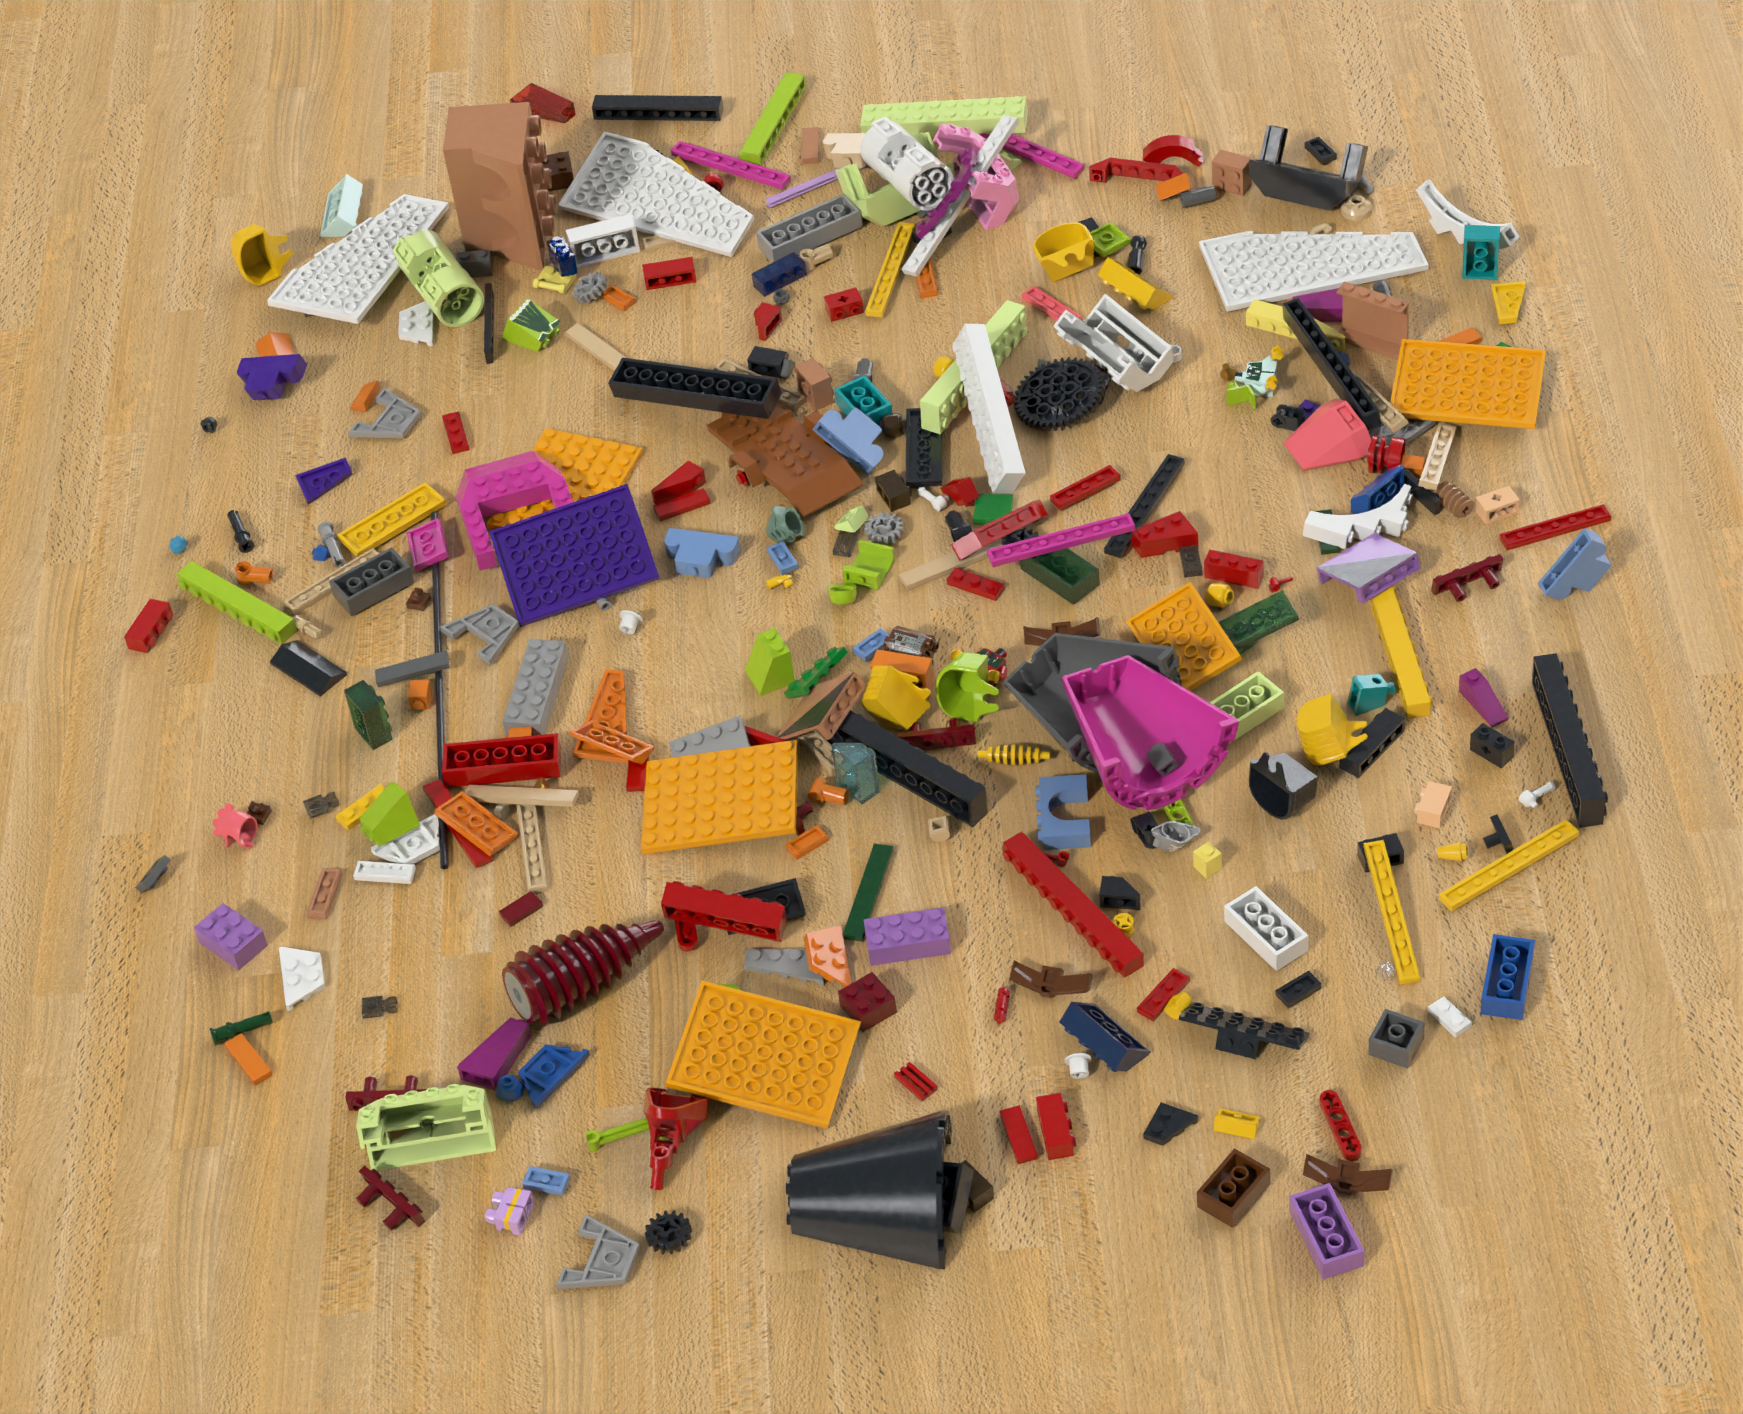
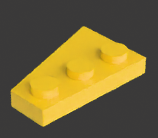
[1491,281,1526,324]

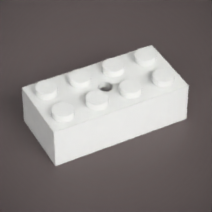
[566,214,640,268]
[1224,886,1309,971]

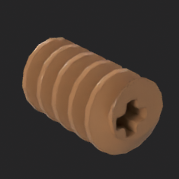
[1434,481,1475,518]

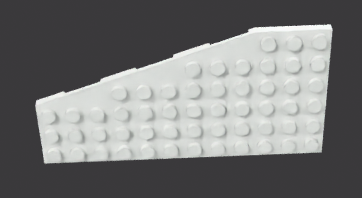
[558,131,754,257]
[267,194,449,324]
[1199,231,1429,312]

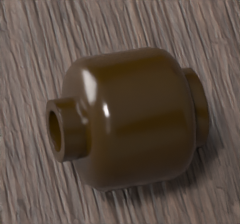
[880,413,906,437]

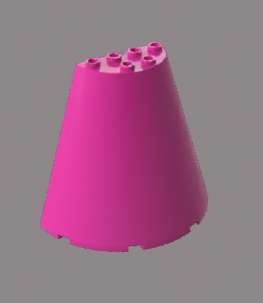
[1062,655,1239,810]

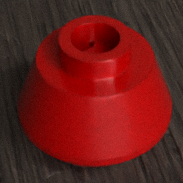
[703,173,724,192]

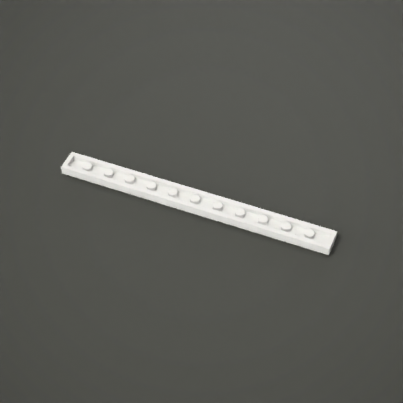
[902,115,1019,277]

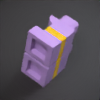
[485,1187,534,1236]

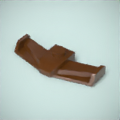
[1023,617,1100,646]
[1009,960,1093,998]
[1303,1154,1393,1195]

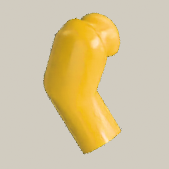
[765,575,794,589]

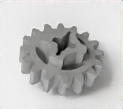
[572,271,608,304]
[864,512,904,545]

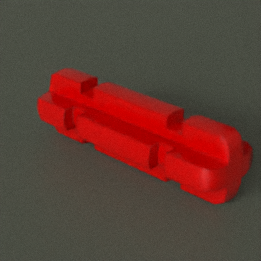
[993,986,1010,1024]

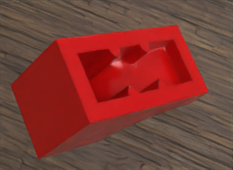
[754,302,782,341]
[940,477,979,507]

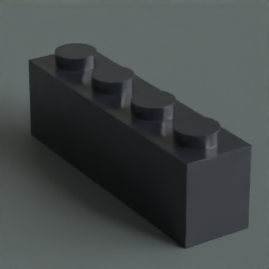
[1339,708,1405,778]

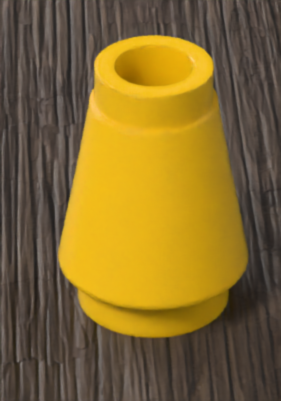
[1438,842,1468,862]

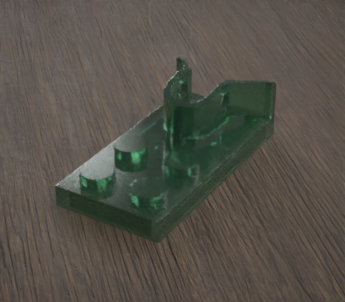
[1218,590,1300,655]

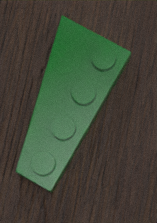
[784,647,848,699]

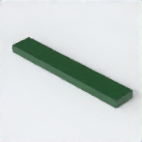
[843,843,894,942]

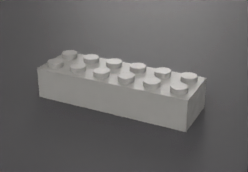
[756,194,862,265]
[503,639,569,736]

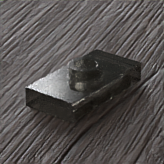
[1179,545,1203,578]

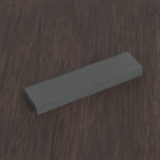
[375,650,450,687]

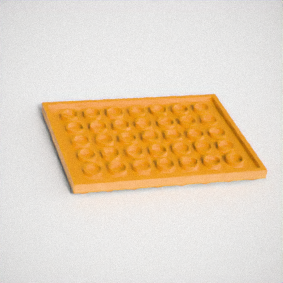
[1390,339,1546,429]
[487,428,643,530]
[641,740,798,854]
[666,980,861,1129]

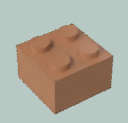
[1212,149,1252,196]
[795,358,834,411]

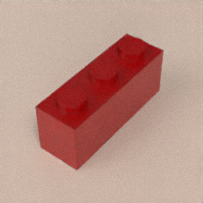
[642,257,697,290]
[1204,549,1264,589]
[124,598,173,654]
[1036,1092,1077,1160]

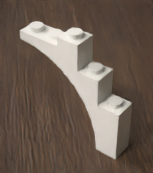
[1416,180,1520,250]
[1303,484,1413,549]

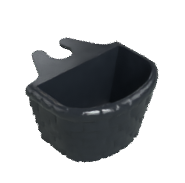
[1249,752,1318,820]

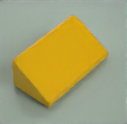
[1213,1108,1261,1139]

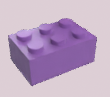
[194,903,268,970]

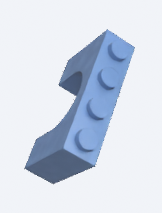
[1036,774,1091,850]

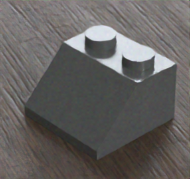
[456,250,494,278]

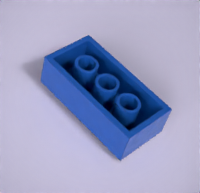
[1480,934,1535,1020]

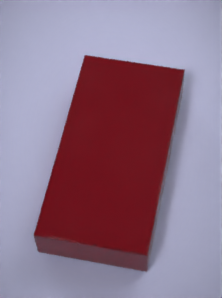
[499,891,543,927]

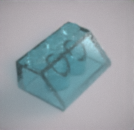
[831,743,880,804]

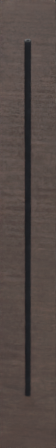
[431,512,448,870]

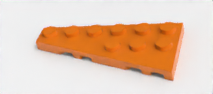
[573,669,629,764]

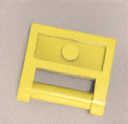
[533,266,577,294]

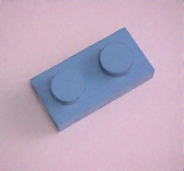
[766,541,799,575]
[853,628,889,662]
[522,1166,570,1196]

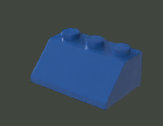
[1350,465,1405,514]

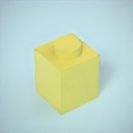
[1193,842,1222,879]

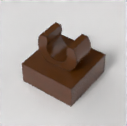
[406,587,431,611]
[247,801,272,825]

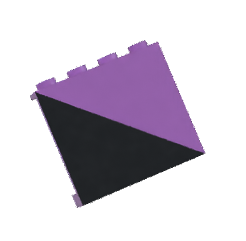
[1317,533,1421,603]

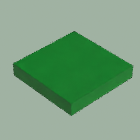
[973,494,1014,524]

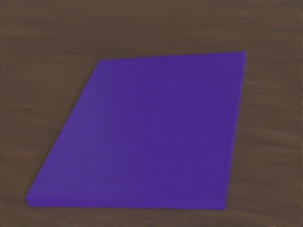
[489,484,660,627]

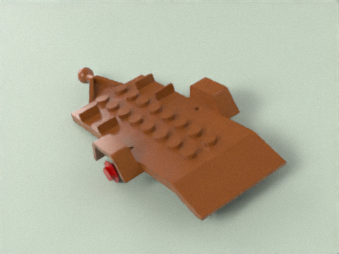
[707,404,864,518]

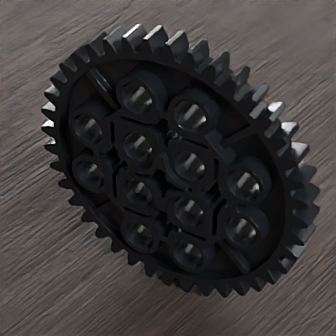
[1013,357,1105,431]

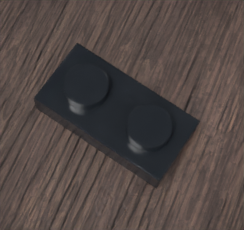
[1304,136,1337,165]
[1275,971,1321,1008]

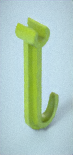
[585,1118,673,1152]

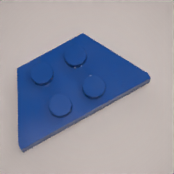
[518,1044,590,1108]

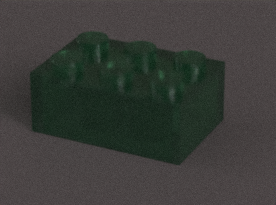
[344,680,393,750]

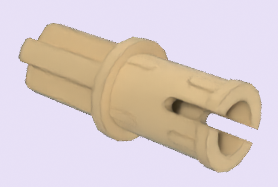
[293,615,322,639]

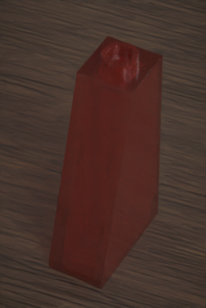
[510,83,576,123]

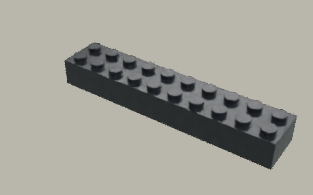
[608,357,782,419]
[1532,653,1608,828]
[827,710,988,827]

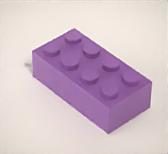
[864,907,951,966]
[1289,1183,1364,1280]

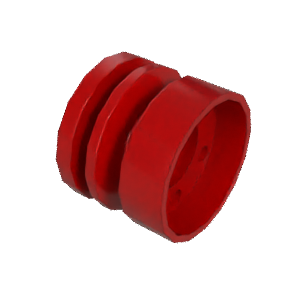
[1367,435,1406,474]

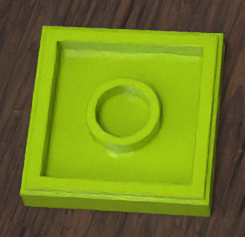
[1090,222,1131,258]

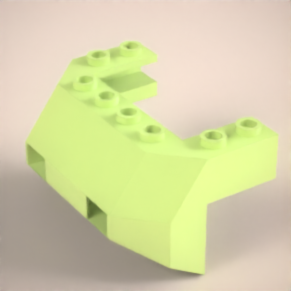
[835,132,955,226]
[356,1084,496,1170]

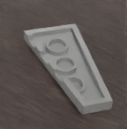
[669,715,750,757]
[744,949,825,986]

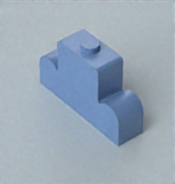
[812,408,883,476]
[664,528,741,578]
[1538,528,1611,600]

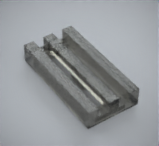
[833,528,860,557]

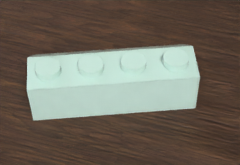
[320,174,363,237]

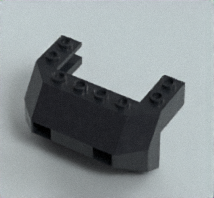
[1249,125,1368,211]

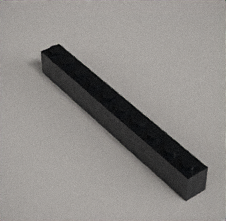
[1282,298,1380,430]

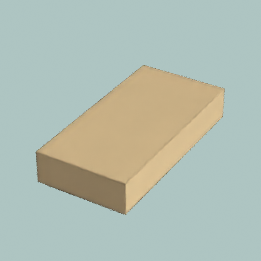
[642,235,678,251]

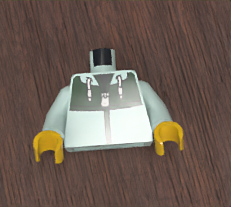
[1235,346,1283,397]

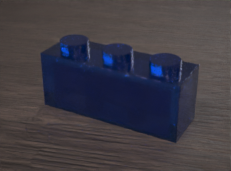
[547,237,578,277]
[752,252,807,297]

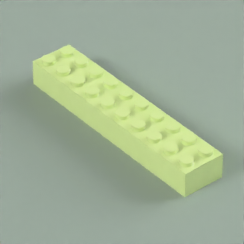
[860,96,1028,138]
[920,300,1027,434]

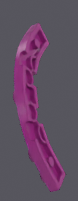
[916,146,977,239]

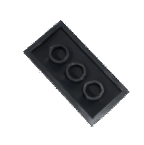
[270,640,347,697]
[727,878,806,935]

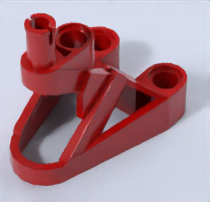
[643,1087,709,1190]

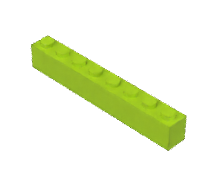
[739,72,806,166]
[176,561,297,644]

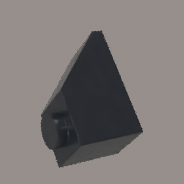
[1099,876,1141,910]

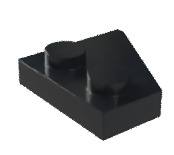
[1143,1102,1199,1146]

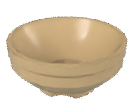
[1341,195,1372,221]

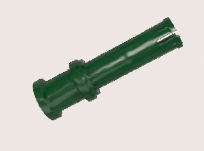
[209,1011,273,1046]

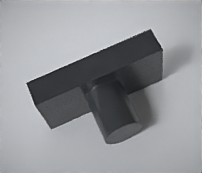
[1483,814,1514,854]

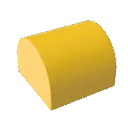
[1164,992,1192,1020]

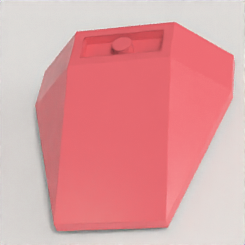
[1284,398,1372,470]

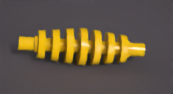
[978,744,1050,766]

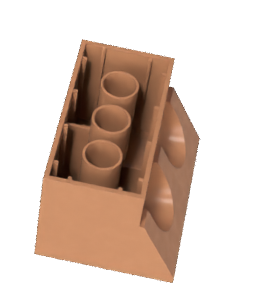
[443,102,557,270]

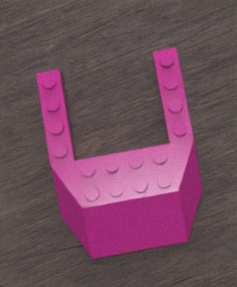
[455,451,573,571]

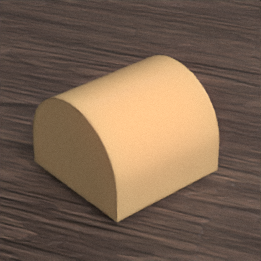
[928,815,950,842]

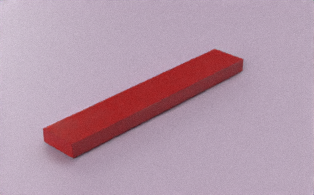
[1499,504,1611,551]
[423,779,493,868]

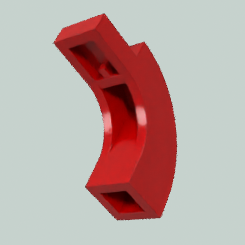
[1142,135,1203,167]

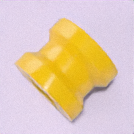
[1113,913,1134,938]

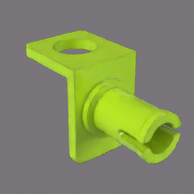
[1226,381,1256,410]

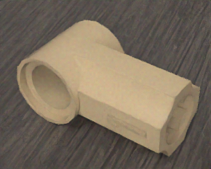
[800,244,833,272]

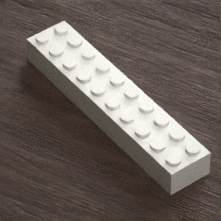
[952,324,1025,493]

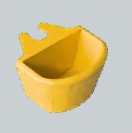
[1032,222,1095,282]
[231,224,293,286]
[861,666,931,730]
[1296,693,1368,765]

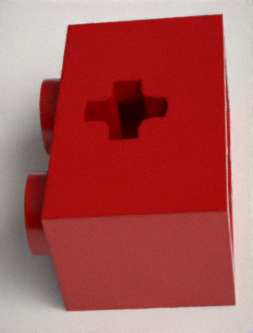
[824,287,864,322]

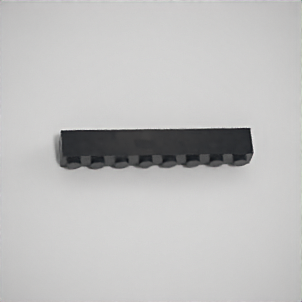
[592,95,723,121]

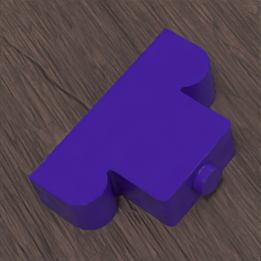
[237,354,308,400]

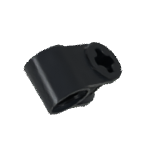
[1270,404,1306,432]
[1130,811,1158,849]

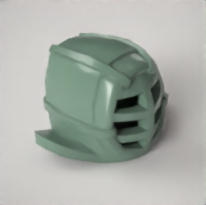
[766,506,805,543]

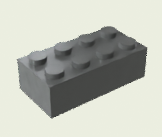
[329,547,414,616]

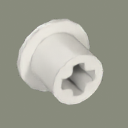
[619,610,643,634]
[1064,1053,1091,1079]

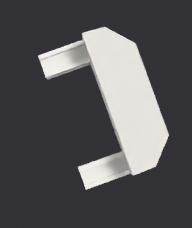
[1053,294,1174,392]

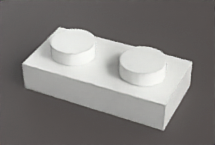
[1428,997,1472,1038]

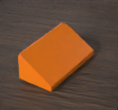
[1155,173,1193,201]
[350,380,380,412]

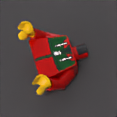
[950,648,1008,687]

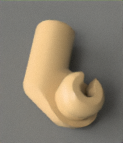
[1308,222,1332,235]

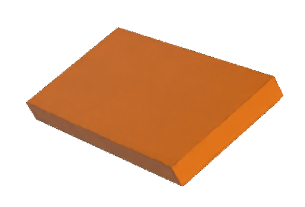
[434,791,518,857]

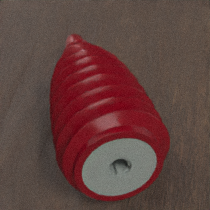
[502,920,664,1026]

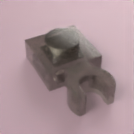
[303,792,340,819]
[362,996,398,1019]

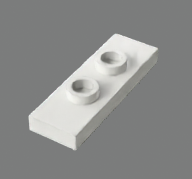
[353,861,416,884]

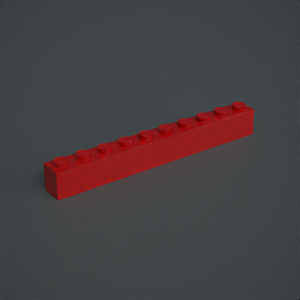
[1002,831,1144,978]

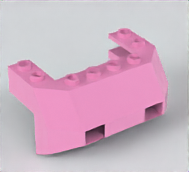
[933,124,1020,230]

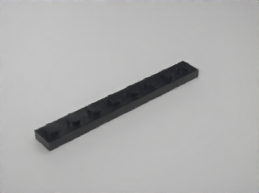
[1104,454,1185,558]

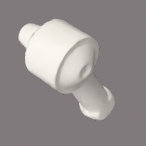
[917,487,949,512]
[1519,781,1556,809]

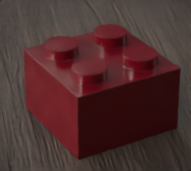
[838,972,897,1032]

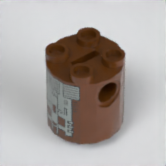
[883,626,939,666]

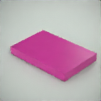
[407,518,449,571]

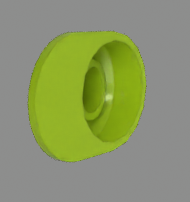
[827,583,857,606]

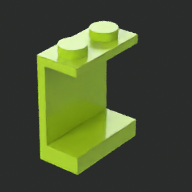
[842,540,895,590]

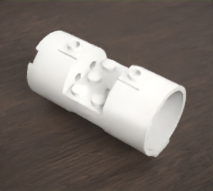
[860,117,954,211]

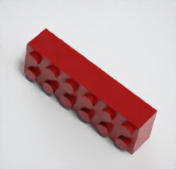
[442,733,561,788]
[661,881,787,942]

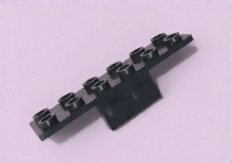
[1179,1002,1310,1059]

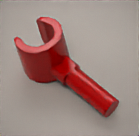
[1268,576,1293,592]
[1044,851,1070,867]

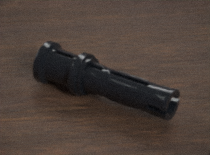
[227,510,254,553]

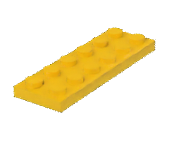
[337,482,447,557]

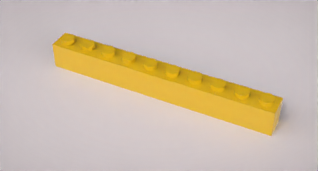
[1369,586,1433,719]

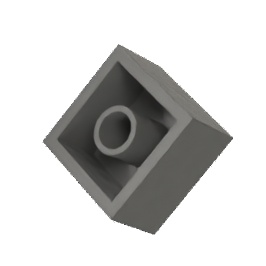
[1368,1009,1425,1069]

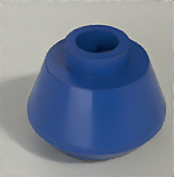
[495,1075,524,1102]

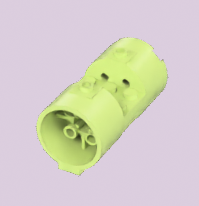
[392,229,484,327]

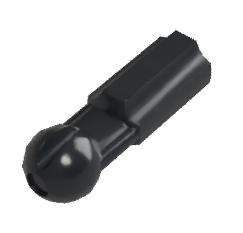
[1127,235,1147,275]

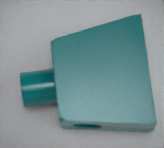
[1347,674,1395,716]

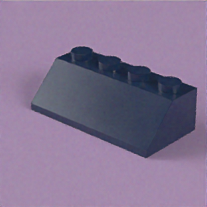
[1059,1002,1150,1072]

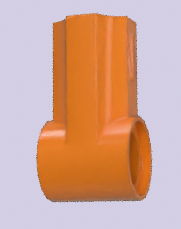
[235,561,273,586]
[807,778,850,805]

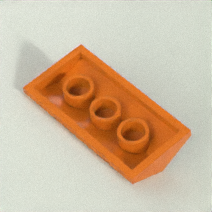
[255,332,294,383]
[569,721,654,764]

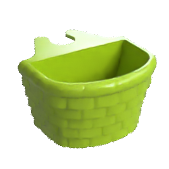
[935,652,999,723]

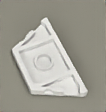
[398,301,434,346]
[370,814,440,864]
[279,947,325,1011]

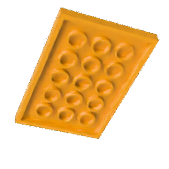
[1126,582,1243,691]

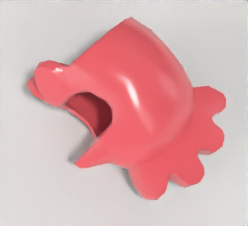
[213,803,257,848]

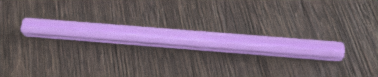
[766,164,869,208]

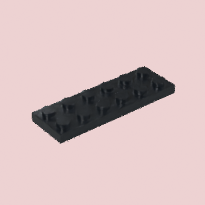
[906,408,942,488]

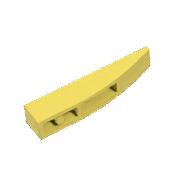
[1246,299,1345,352]

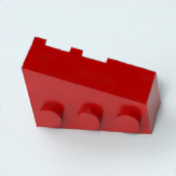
[1131,511,1199,558]

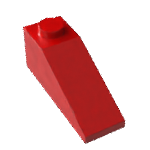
[651,460,706,504]

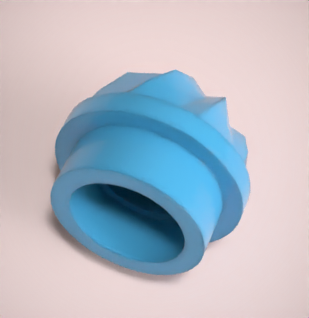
[169,535,188,554]

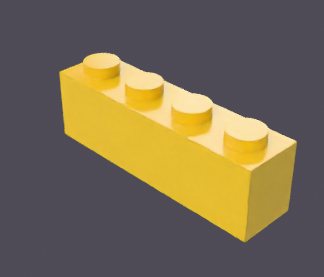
[1098,257,1173,310]

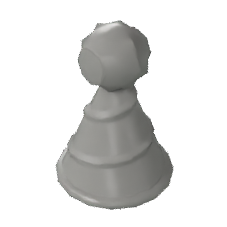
[1357,172,1374,194]

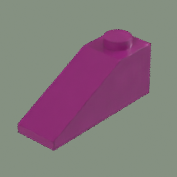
[1459,668,1509,728]

